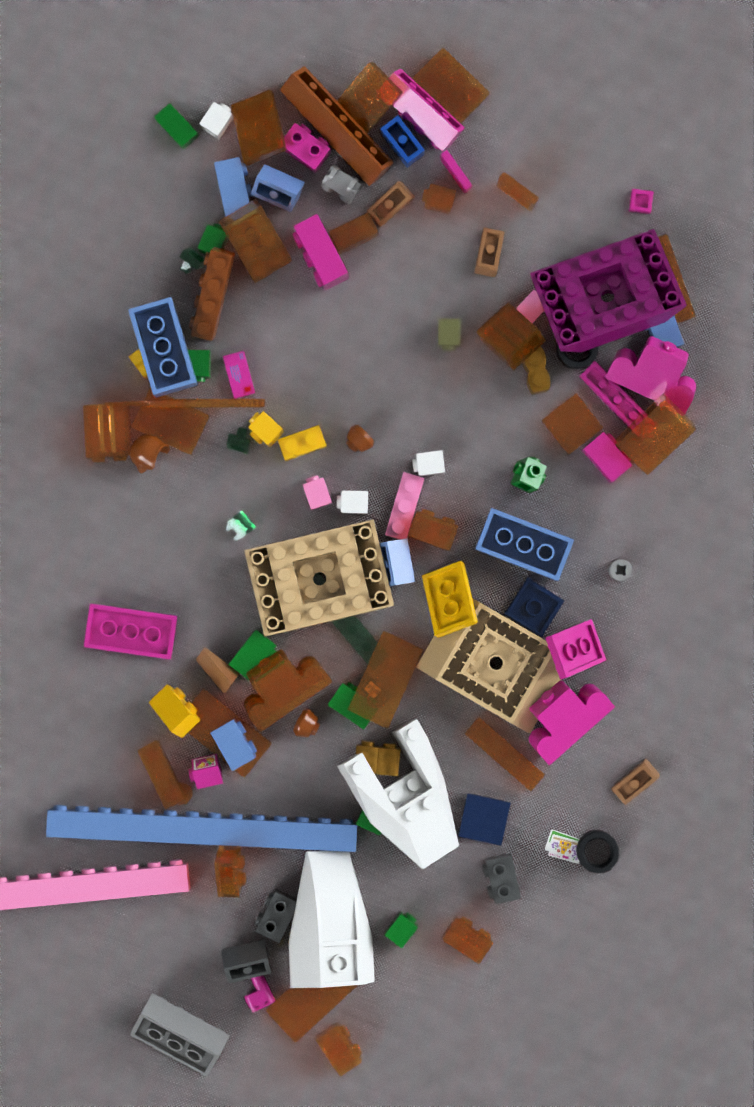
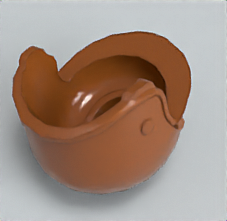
[130,434,170,474]

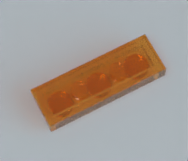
[137,740,187,810]

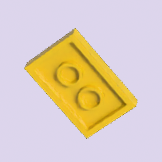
[422,561,478,638]

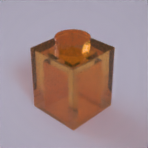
[422,184,456,215]

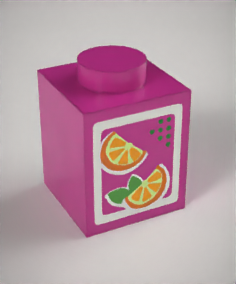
[188,754,223,789]

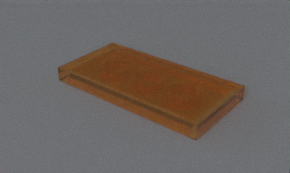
[347,631,423,729]
[188,689,272,778]
[266,985,358,1043]

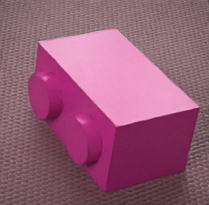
[582,432,632,483]

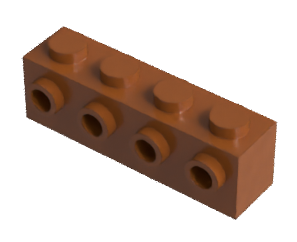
[189,247,236,341]

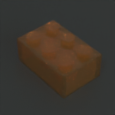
[218,199,293,283]
[616,393,696,476]

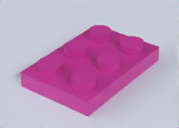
[545,619,606,680]

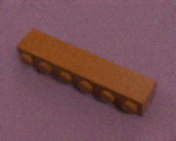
[280,66,394,186]

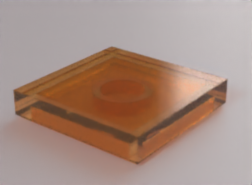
[497,171,539,211]
[542,393,603,455]

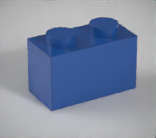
[380,115,425,168]

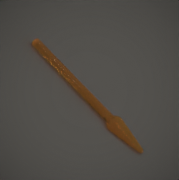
[104,399,265,408]

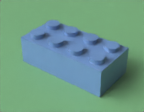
[128,297,198,398]
[474,508,574,581]

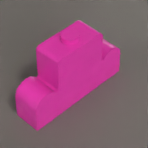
[605,336,696,415]
[529,680,615,766]

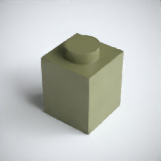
[438,319,461,351]

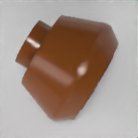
[346,424,374,453]
[293,709,321,738]

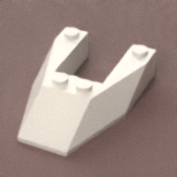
[337,719,459,869]

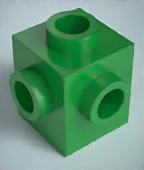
[511,456,547,493]

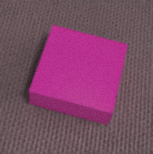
[629,188,654,214]

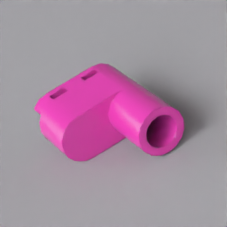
[244,975,276,1013]

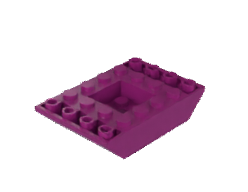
[530,229,687,352]

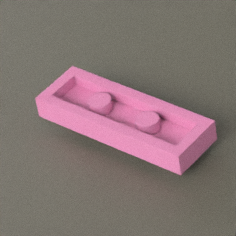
[385,472,424,540]

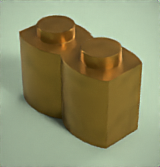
[522,346,550,395]
[356,741,401,776]

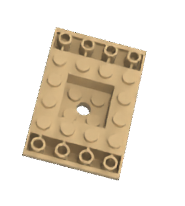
[244,519,394,636]
[416,598,562,733]

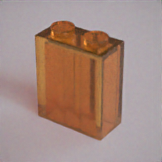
[476,302,546,371]
[83,403,132,463]

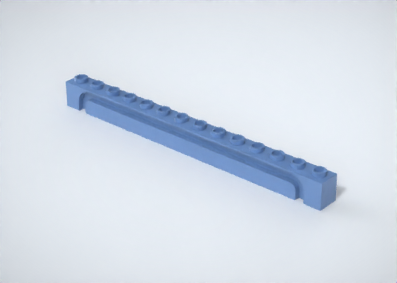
[46,805,357,852]

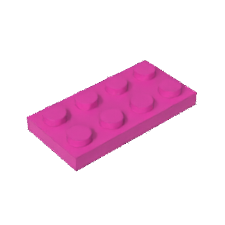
[84,603,178,660]

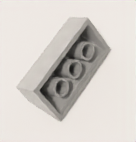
[130,993,230,1077]

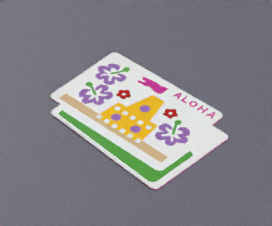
[545,829,580,864]

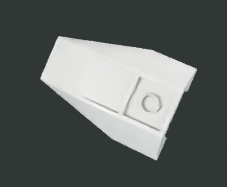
[289,851,374,988]

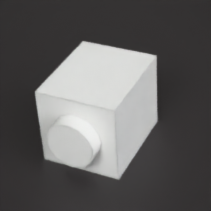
[199,102,233,140]
[412,450,445,477]
[337,491,368,514]

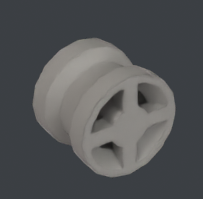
[608,559,632,581]

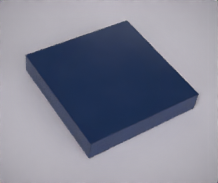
[504,577,564,638]
[458,793,511,846]

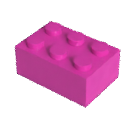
[292,214,349,291]

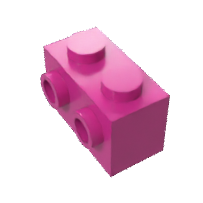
[279,123,331,174]

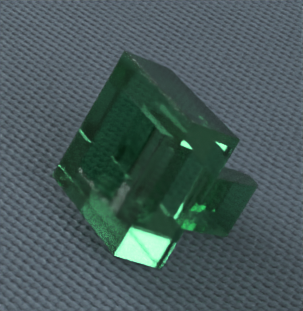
[179,247,205,274]
[227,427,251,454]
[225,511,256,541]

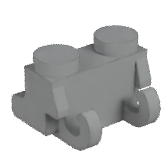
[321,165,364,204]

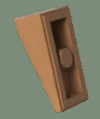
[367,181,415,227]
[474,227,505,277]
[196,647,240,693]
[611,759,660,805]

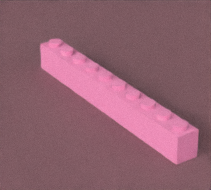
[0,859,191,910]

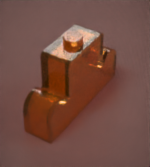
[244,649,333,732]

